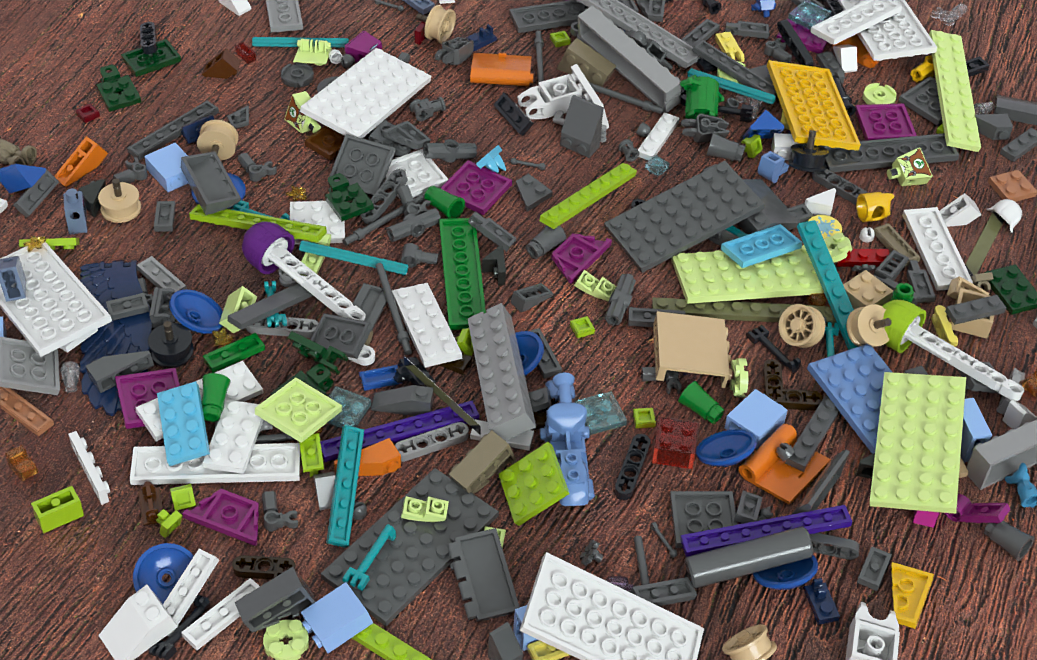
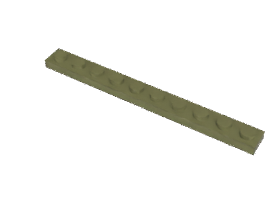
[652,297,837,325]

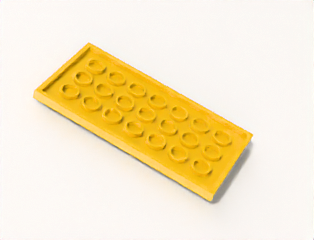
[767,60,861,150]

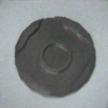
[281,62,314,88]

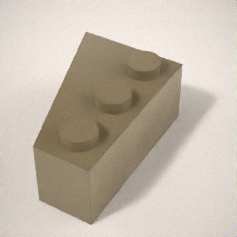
[557,38,616,86]
[449,430,517,494]

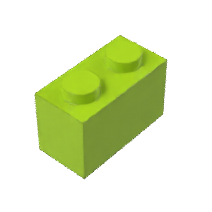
[31,486,84,534]

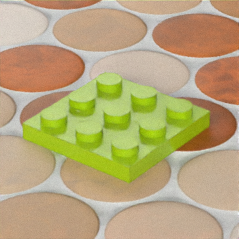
[498,442,570,526]

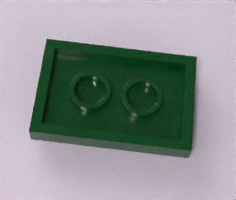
[121,39,181,77]
[984,264,1037,315]

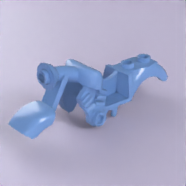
[540,372,595,506]

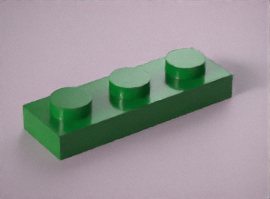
[203,333,265,373]

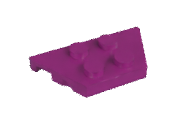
[551,233,612,284]
[182,489,259,546]

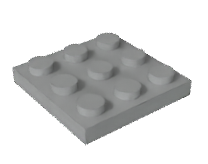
[0,337,60,395]

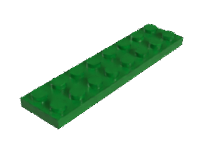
[439,218,486,330]

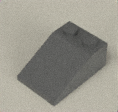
[560,95,604,158]

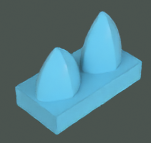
[476,145,506,173]

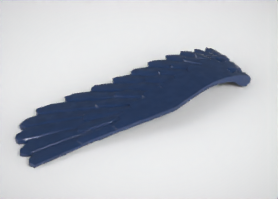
[80,260,152,416]

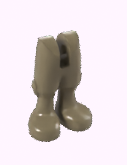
[0,139,37,166]

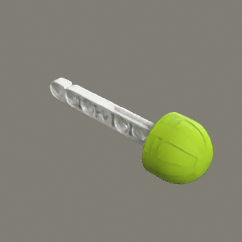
[882,300,1024,401]

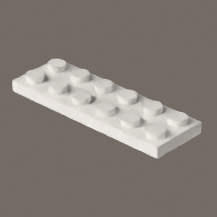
[811,0,902,45]
[902,207,973,291]
[392,283,462,367]
[136,361,263,441]

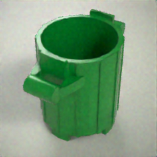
[680,75,725,119]

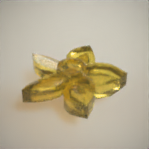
[286,186,307,202]
[23,236,46,252]
[212,327,234,347]

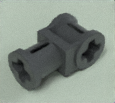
[409,97,446,121]

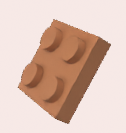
[988,169,1037,202]

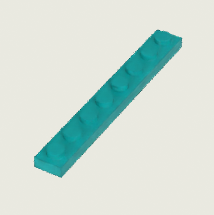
[797,220,858,350]

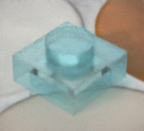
[645,155,670,176]

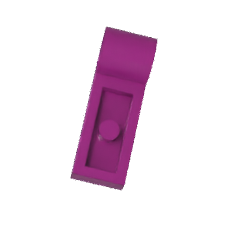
[945,494,1011,523]

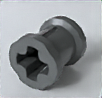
[618,139,640,162]

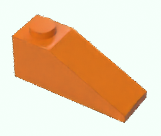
[54,136,108,187]
[334,438,401,476]

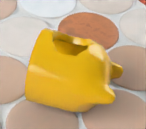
[856,192,894,222]

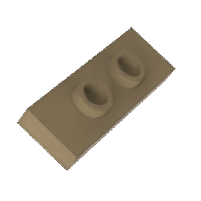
[874,223,921,267]

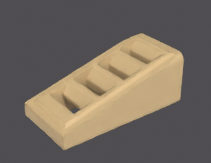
[947,276,989,299]

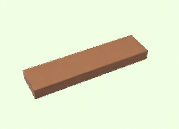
[0,387,54,437]

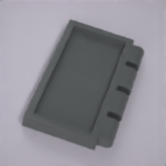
[447,528,520,622]

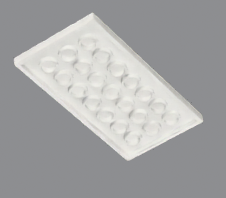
[838,0,937,61]
[300,48,431,138]
[0,239,112,357]
[519,552,704,660]

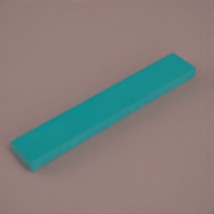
[326,425,364,548]

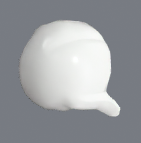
[986,199,1022,233]

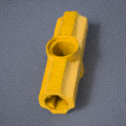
[910,55,935,82]

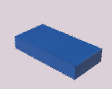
[359,365,402,391]

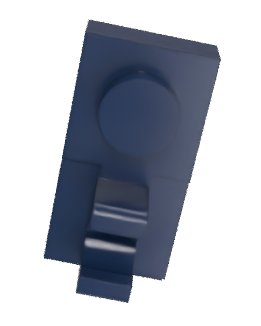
[466,24,497,52]
[181,115,215,144]
[803,578,840,625]

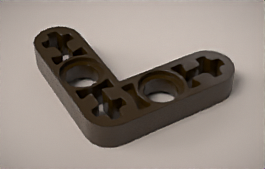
[763,359,823,411]
[232,555,296,580]

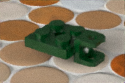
[96,64,141,112]
[325,173,374,222]
[288,331,349,375]
[270,364,334,396]

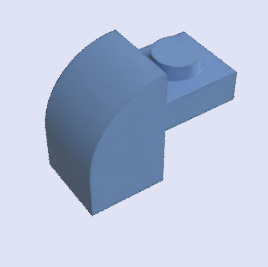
[758,151,789,183]

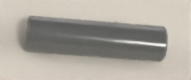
[685,526,813,589]

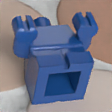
[751,0,776,18]

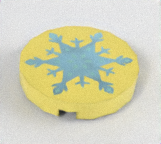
[808,215,842,239]

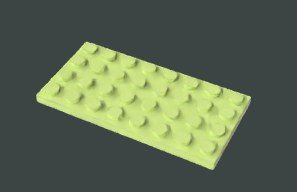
[671,245,825,304]
[870,372,966,514]

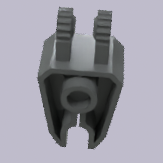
[435,37,474,65]
[681,114,730,143]

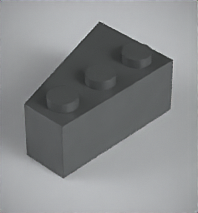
[235,567,317,633]

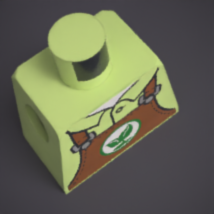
[285,91,321,133]
[887,148,932,186]

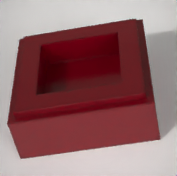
[414,22,426,45]
[76,103,100,123]

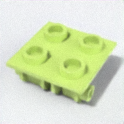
[293,39,332,66]

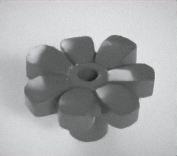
[852,264,876,273]
[580,539,603,566]

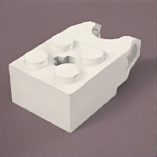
[517,74,582,120]
[845,602,900,660]

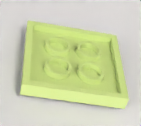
[255,378,342,443]

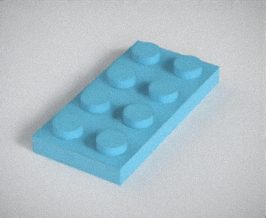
[721,224,802,268]
[157,381,210,466]

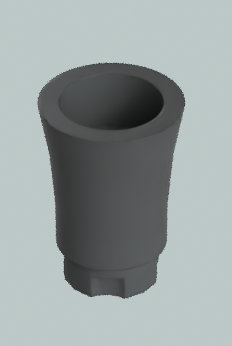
[706,133,745,162]
[526,225,566,259]
[984,521,1035,561]

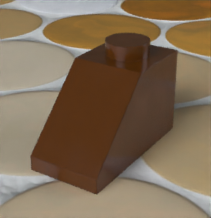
[202,48,241,79]

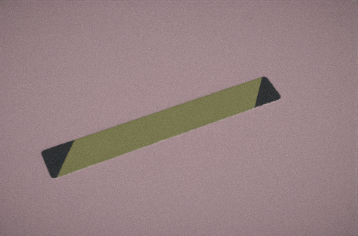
[965,212,1004,277]
[404,356,481,435]

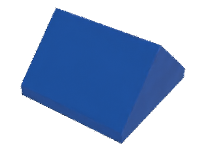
[743,110,784,139]
[0,164,46,193]

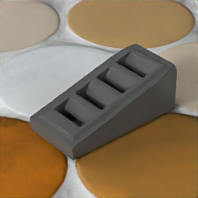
[874,250,909,281]
[511,283,553,312]

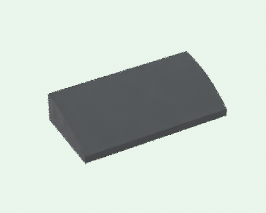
[993,94,1037,125]
[180,151,241,215]
[792,450,850,514]

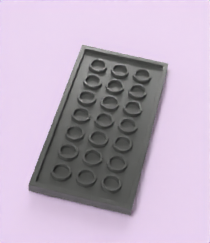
[604,161,765,273]
[321,468,499,626]

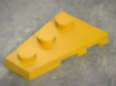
[891,562,934,629]

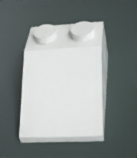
[99,585,178,660]

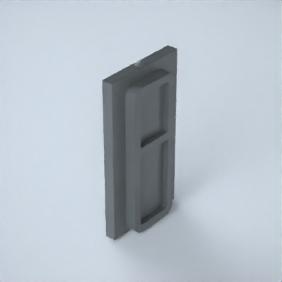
[352,283,387,330]

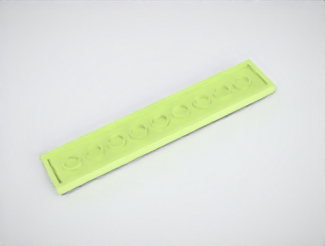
[929,30,981,152]

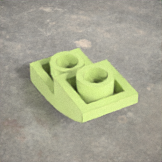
[574,270,616,301]
[401,496,449,522]

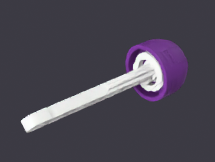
[242,222,366,321]

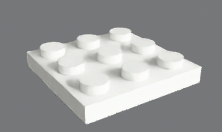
[385,149,449,199]
[290,201,345,245]

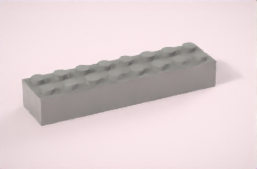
[578,5,681,113]
[468,303,536,441]
[967,420,1037,490]

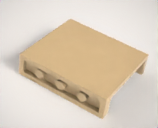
[653,311,732,388]

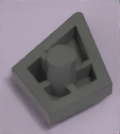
[227,106,249,129]

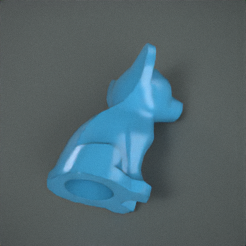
[1005,463,1037,508]

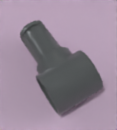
[401,243,438,268]

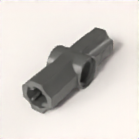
[423,139,477,163]
[386,208,441,242]
[604,273,636,326]

